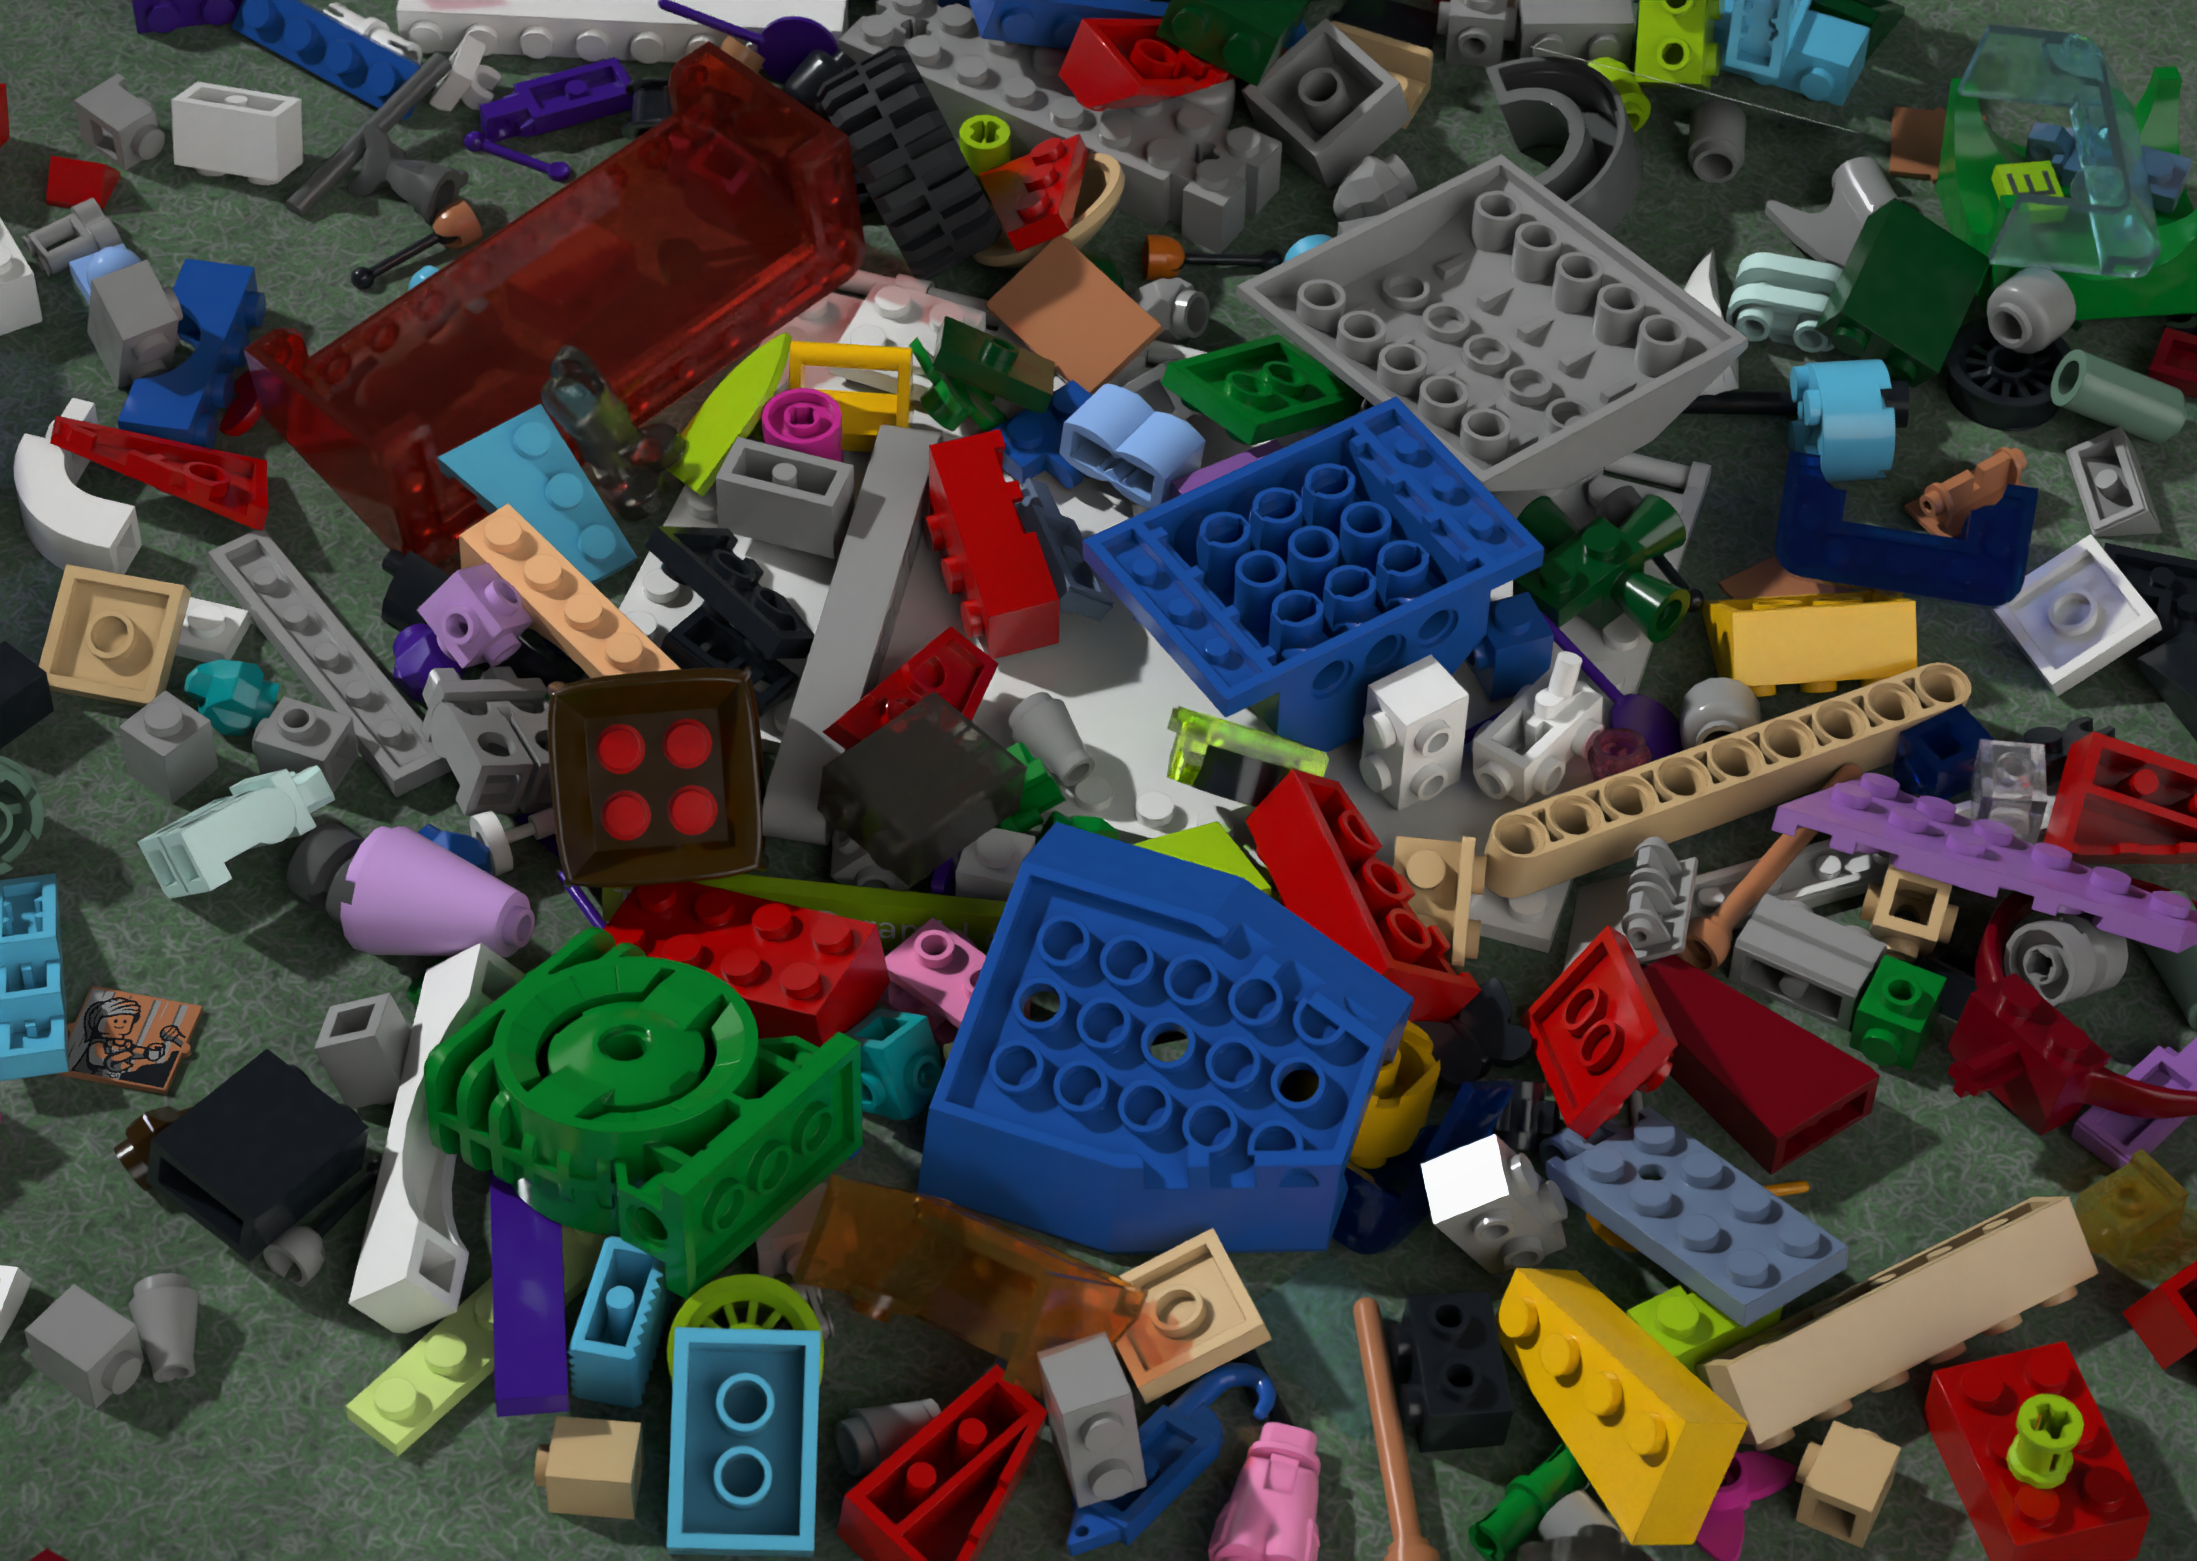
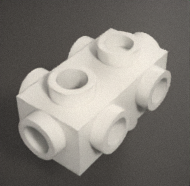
[1471,651,1604,804]

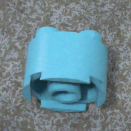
[1787,359,1895,483]

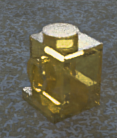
[2074,1148,2189,1268]

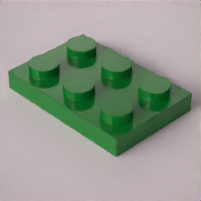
[1161,334,1364,446]

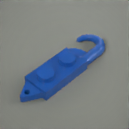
[1067,1362,1276,1556]

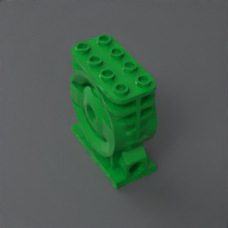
[424,927,863,1300]

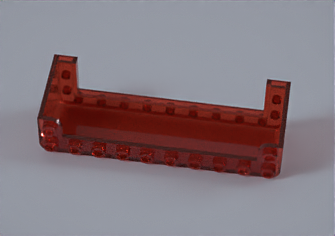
[243,41,866,566]

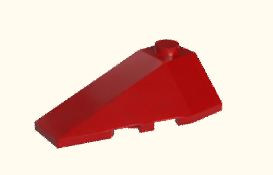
[1058,18,1288,112]

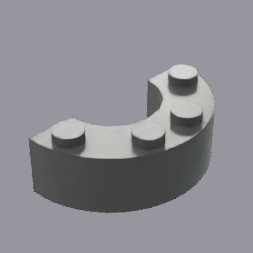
[1486,56,1643,234]

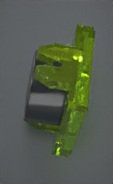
[1167,706,1330,807]

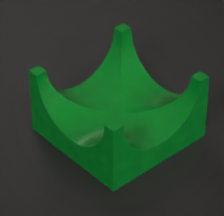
[1936,66,2197,320]

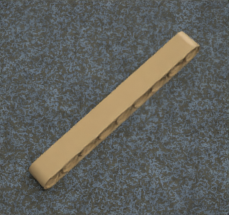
[1483,662,1971,898]

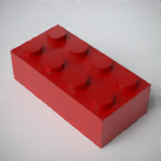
[603,882,890,1047]

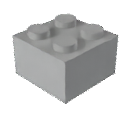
[1242,18,1411,188]

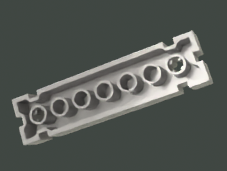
[838,0,1282,254]

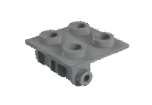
[1563,837,1699,972]

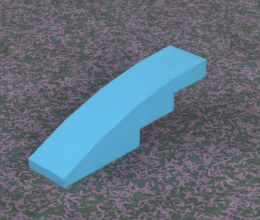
[0,873,69,1081]

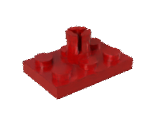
[1520,925,1678,1140]

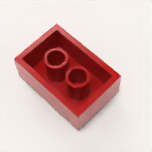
[1922,1341,2151,1561]

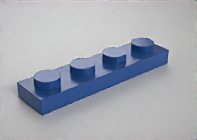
[231,0,422,120]

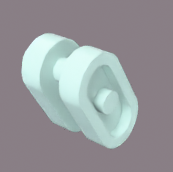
[1726,252,1843,352]

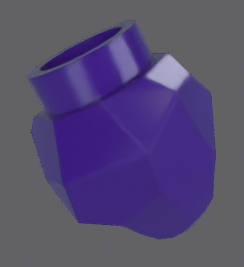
[393,623,467,702]

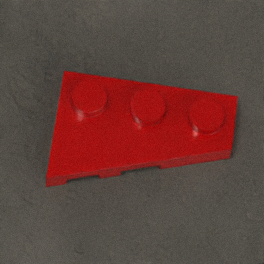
[978,134,1089,252]
[823,626,999,808]

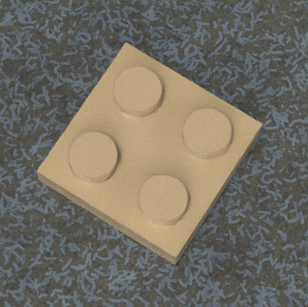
[39,564,191,708]
[1089,1228,1272,1404]

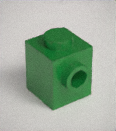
[1849,955,1947,1071]

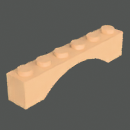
[459,503,681,678]

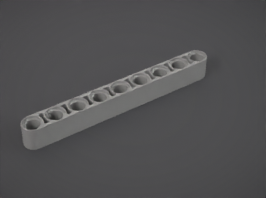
[762,424,944,846]

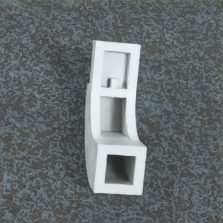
[14,398,142,574]

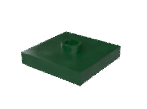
[932,315,1055,414]

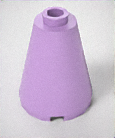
[340,825,535,958]

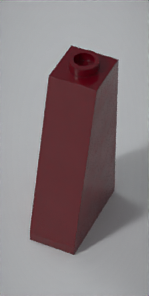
[1640,954,1880,1175]

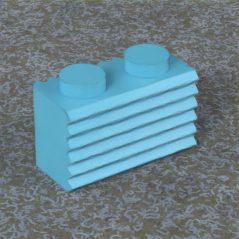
[567,1236,675,1408]

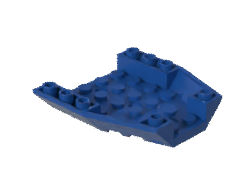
[917,822,1414,1255]

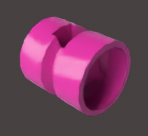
[762,388,843,462]

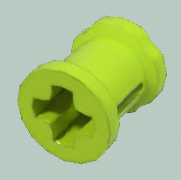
[2006,1394,2084,1489]

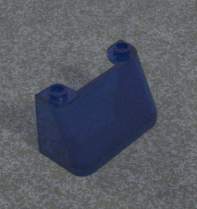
[1774,451,2039,609]

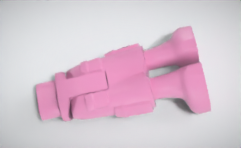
[1208,1422,1321,1561]

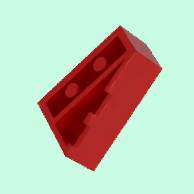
[922,429,1060,659]
[2043,731,2197,864]
[836,1364,1048,1561]

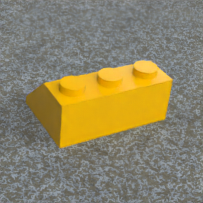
[1702,590,1918,697]

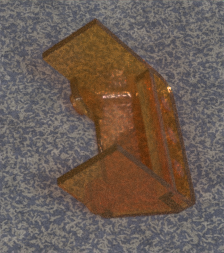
[792,1174,1149,1399]

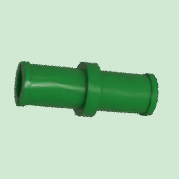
[1468,1443,1589,1561]

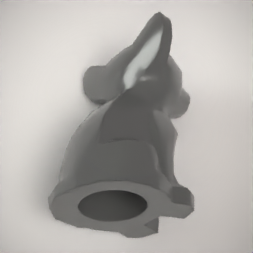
[348,124,469,224]

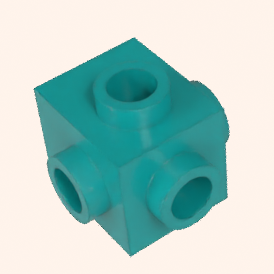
[845,1008,943,1120]

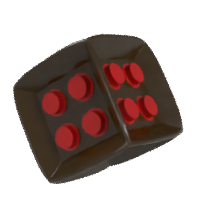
[547,666,770,888]

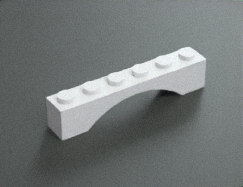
[349,943,525,1334]

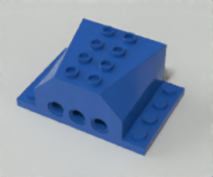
[1083,396,1545,752]

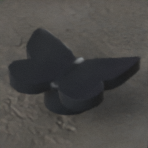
[1412,977,1532,1093]

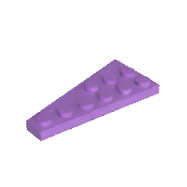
[1771,773,2197,953]

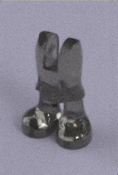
[540,345,686,521]

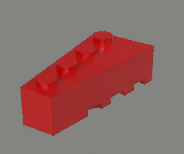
[1245,769,1481,1023]

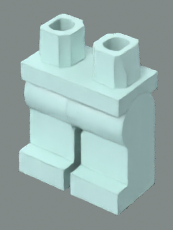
[137,765,335,899]

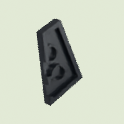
[645,526,815,661]

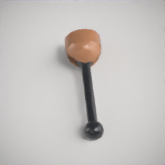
[351,198,483,290]

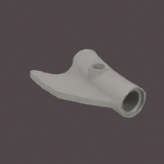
[1765,157,1900,269]

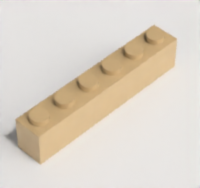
[1694,1196,2099,1451]

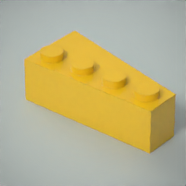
[1495,1268,1748,1545]

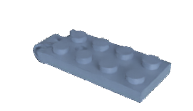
[1539,1106,1848,1328]

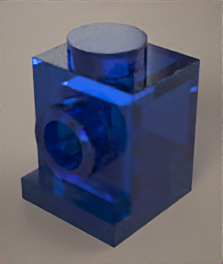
[1893,704,2000,800]

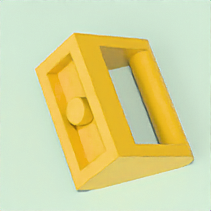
[788,341,914,452]

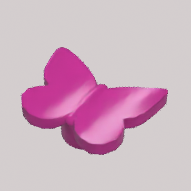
[1695,1451,1796,1561]

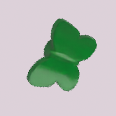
[909,337,1008,432]

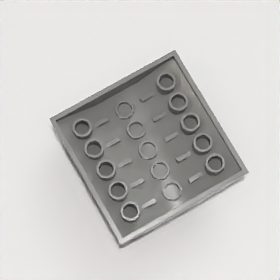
[1236,154,1749,492]

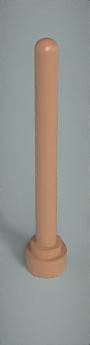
[1676,763,1863,974]
[1353,1297,1441,1561]

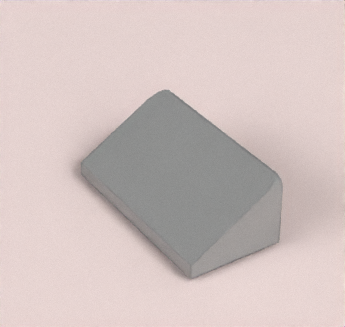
[2066,426,2163,537]

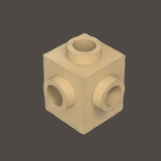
[1859,863,1959,962]

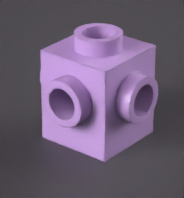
[417,563,534,669]

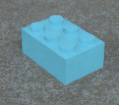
[667,1327,821,1557]

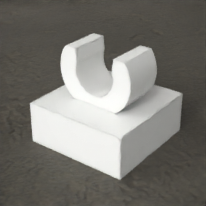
[429,34,501,111]

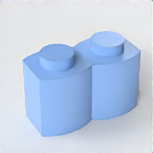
[1059,384,1205,509]

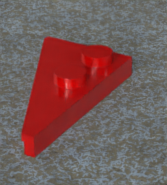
[50,416,268,531]

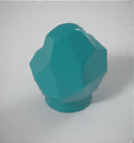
[184,659,280,737]

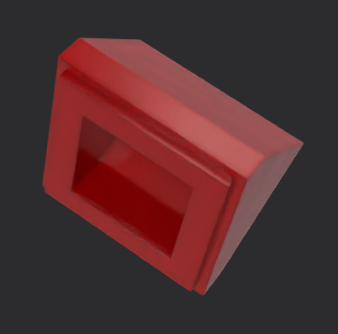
[46,156,120,211]

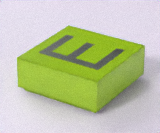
[1991,160,2067,220]

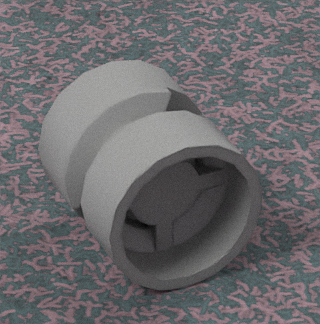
[2004,912,2129,1006]

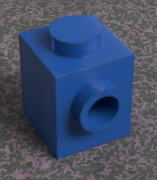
[1465,592,1554,702]

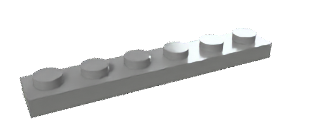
[208,529,452,798]

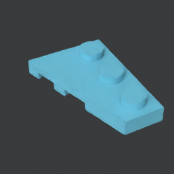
[433,404,637,585]

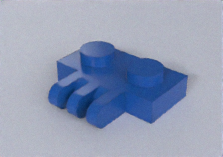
[990,380,1092,489]

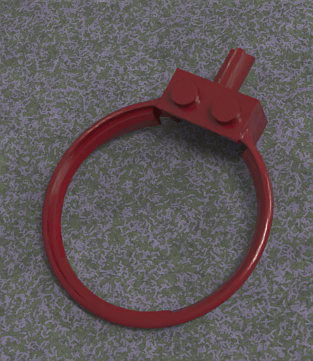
[1946,878,2197,1136]

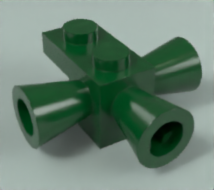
[1513,495,1690,643]

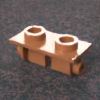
[1904,447,2035,546]

